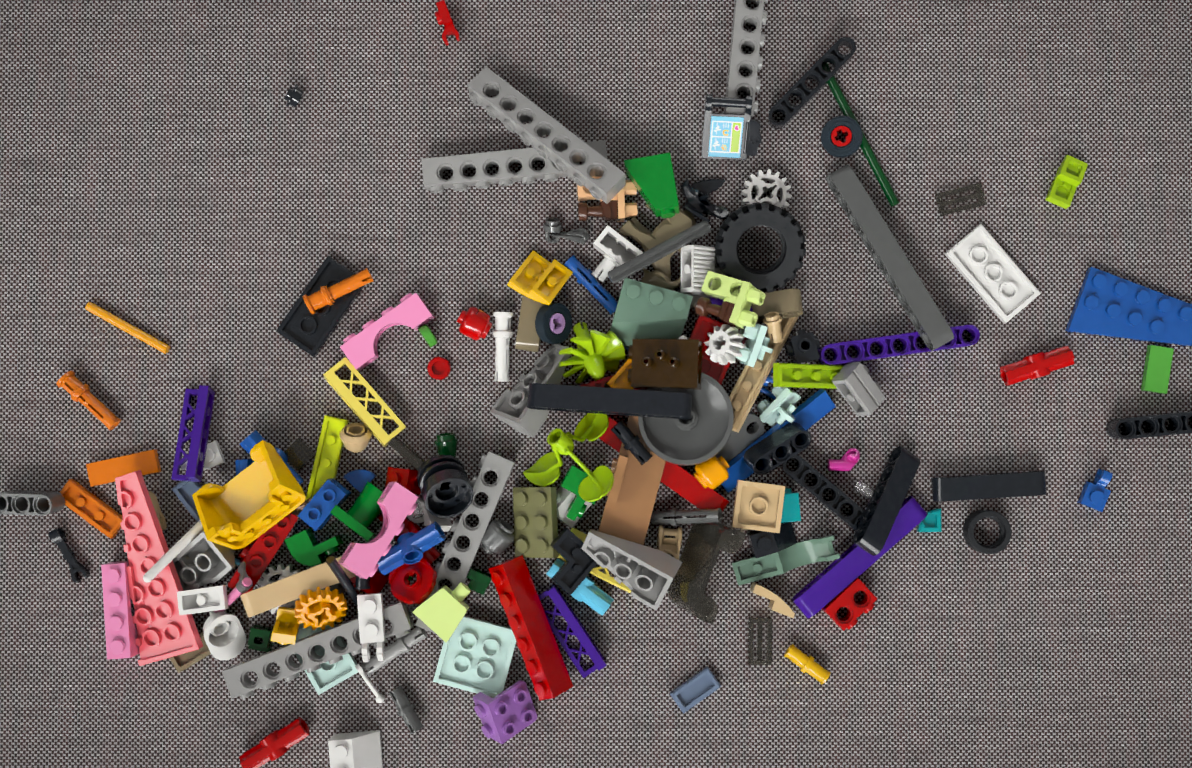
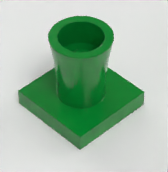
[330,481,383,542]

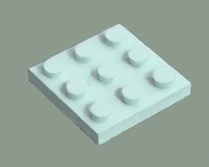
[433,615,516,698]

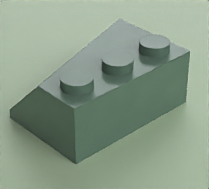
[610,278,693,347]

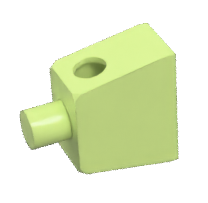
[413,582,471,642]

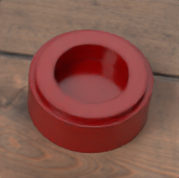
[427,357,451,380]

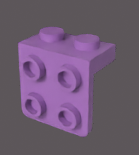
[473,680,537,744]

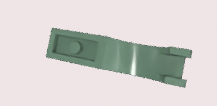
[732,535,840,586]

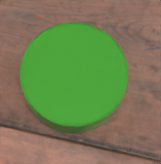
[418,324,438,348]

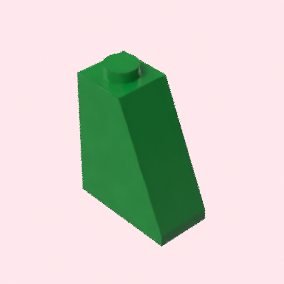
[624,153,679,218]

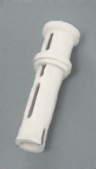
[492,312,514,382]

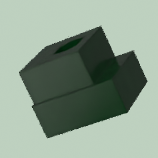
[467,566,492,595]
[247,624,273,652]

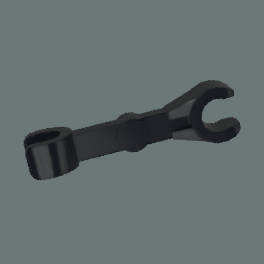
[48,528,90,583]

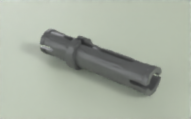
[651,508,722,527]

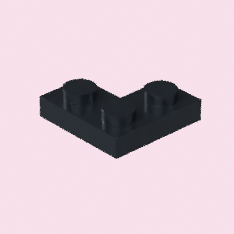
[550,527,597,595]

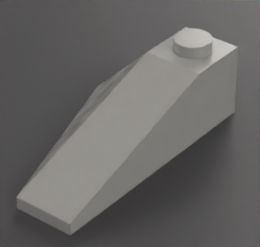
[490,344,570,438]
[581,529,682,611]
[173,531,235,590]

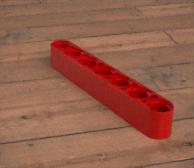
[599,417,729,512]

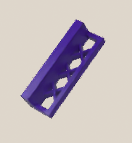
[171,385,215,482]
[538,585,607,678]

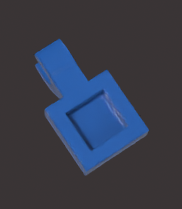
[1077,469,1113,512]

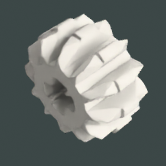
[703,324,746,365]

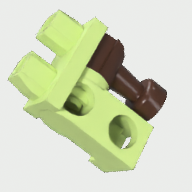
[695,271,766,329]

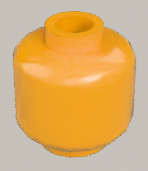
[694,456,730,489]

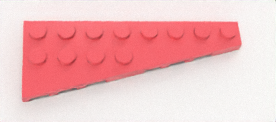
[115,470,203,666]

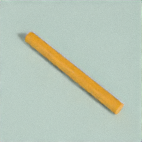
[85,302,170,354]

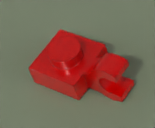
[434,0,460,46]

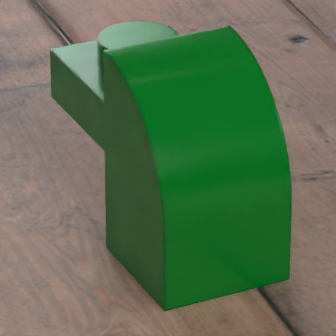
[560,464,596,521]
[285,528,343,566]

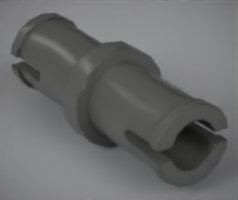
[388,685,424,734]

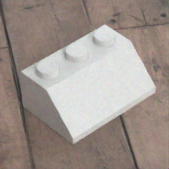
[328,730,383,768]

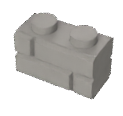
[832,362,886,416]

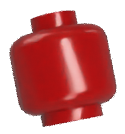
[456,307,493,341]

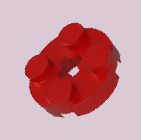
[389,558,437,604]

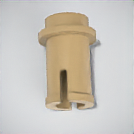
[763,312,783,343]

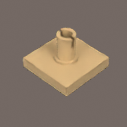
[731,480,785,533]

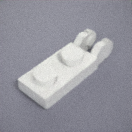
[357,593,385,662]

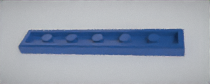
[721,389,836,493]

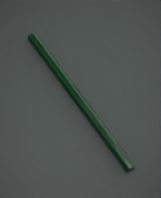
[822,62,899,207]

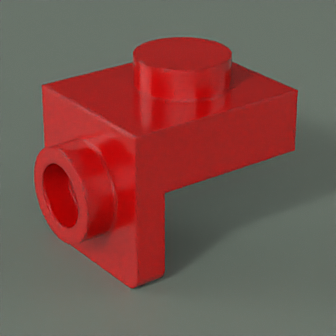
[385,467,421,494]

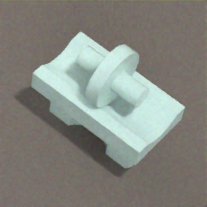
[735,324,774,368]
[757,387,801,427]

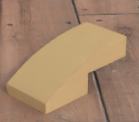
[750,582,795,618]

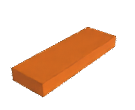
[86,449,161,487]
[60,479,123,539]

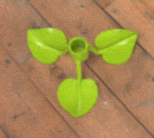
[523,413,614,502]

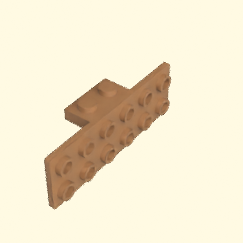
[598,416,666,545]

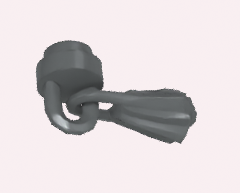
[543,217,590,245]

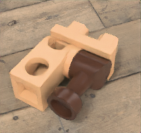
[577,176,638,222]

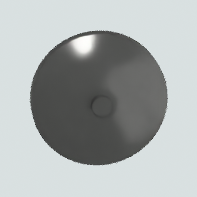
[638,373,734,466]

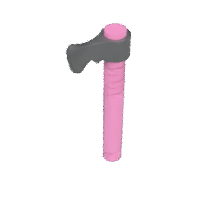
[213,562,253,613]

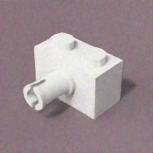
[591,225,643,282]

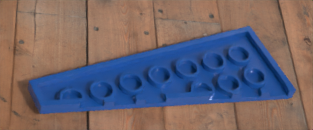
[1065,267,1192,346]

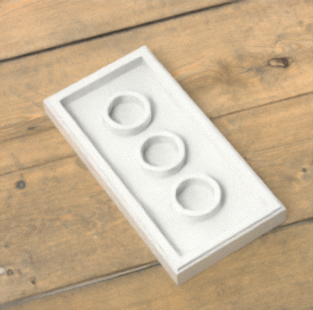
[945,224,1041,323]

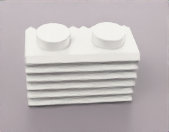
[681,245,716,295]

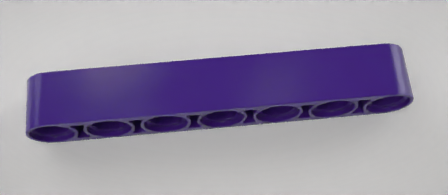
[818,325,980,365]
[792,496,928,619]

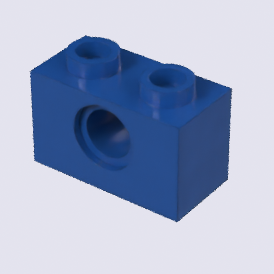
[298,478,351,531]

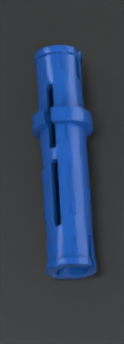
[564,255,618,315]

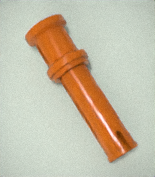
[303,268,374,315]
[56,370,121,431]

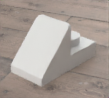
[177,585,229,616]

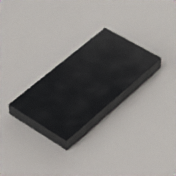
[276,256,365,357]

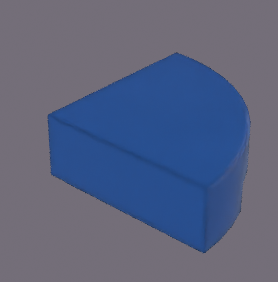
[344,469,377,493]

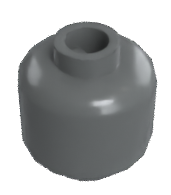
[481,519,514,554]

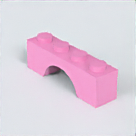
[340,293,435,370]
[338,481,419,579]
[101,561,140,660]

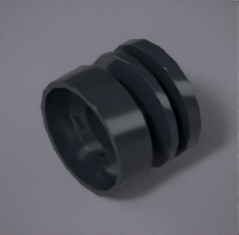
[416,454,474,518]

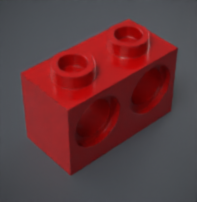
[822,578,877,631]

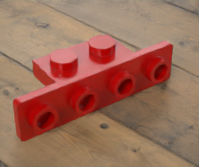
[228,513,298,594]

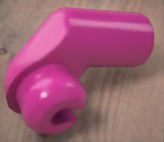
[828,448,860,471]

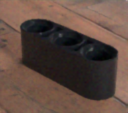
[743,422,812,475]

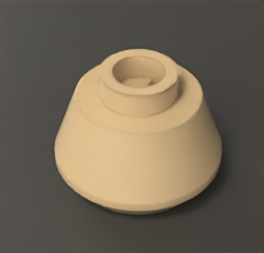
[340,423,372,453]

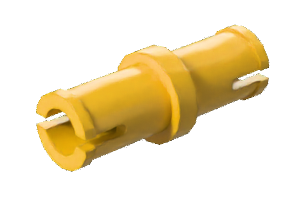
[784,644,831,684]

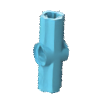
[546,558,614,616]

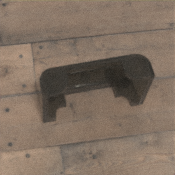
[668,522,746,624]

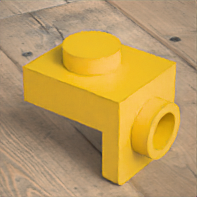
[271,607,300,645]

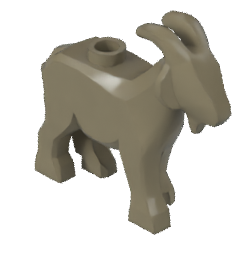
[618,204,696,290]

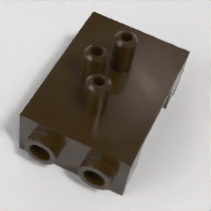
[628,339,703,390]

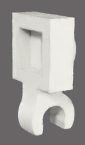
[181,441,225,471]

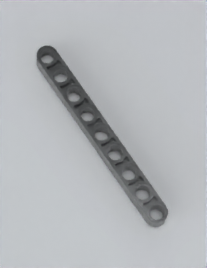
[826,165,954,351]

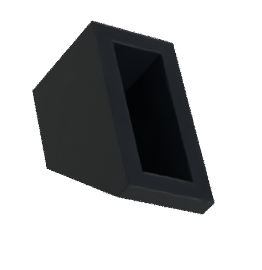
[746,522,797,558]

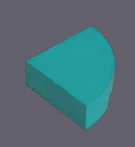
[916,508,942,532]

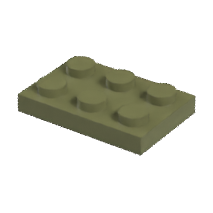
[513,487,559,558]

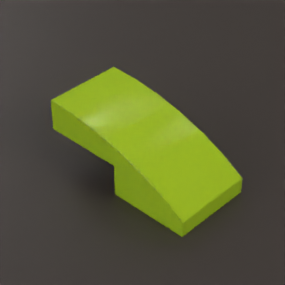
[1045,155,1088,209]

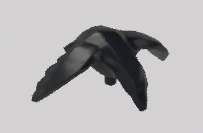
[680,179,729,222]

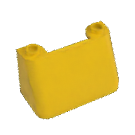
[192,440,306,549]

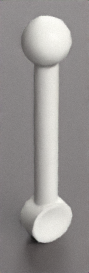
[355,664,385,703]

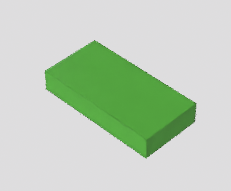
[1141,345,1174,394]

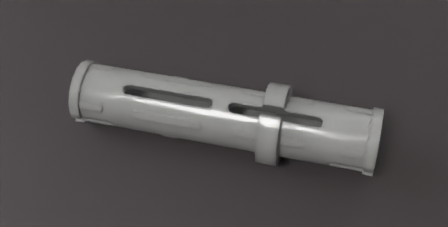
[361,626,427,676]

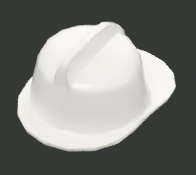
[203,611,246,661]

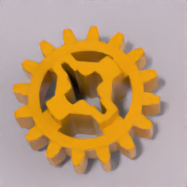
[294,586,347,630]

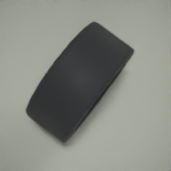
[963,509,1012,554]

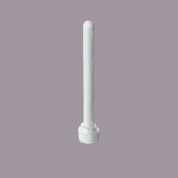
[143,520,203,583]

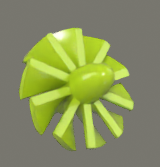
[558,322,625,384]

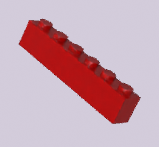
[489,555,574,701]

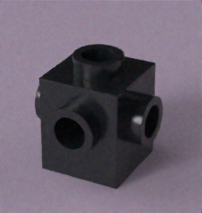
[784,329,820,364]

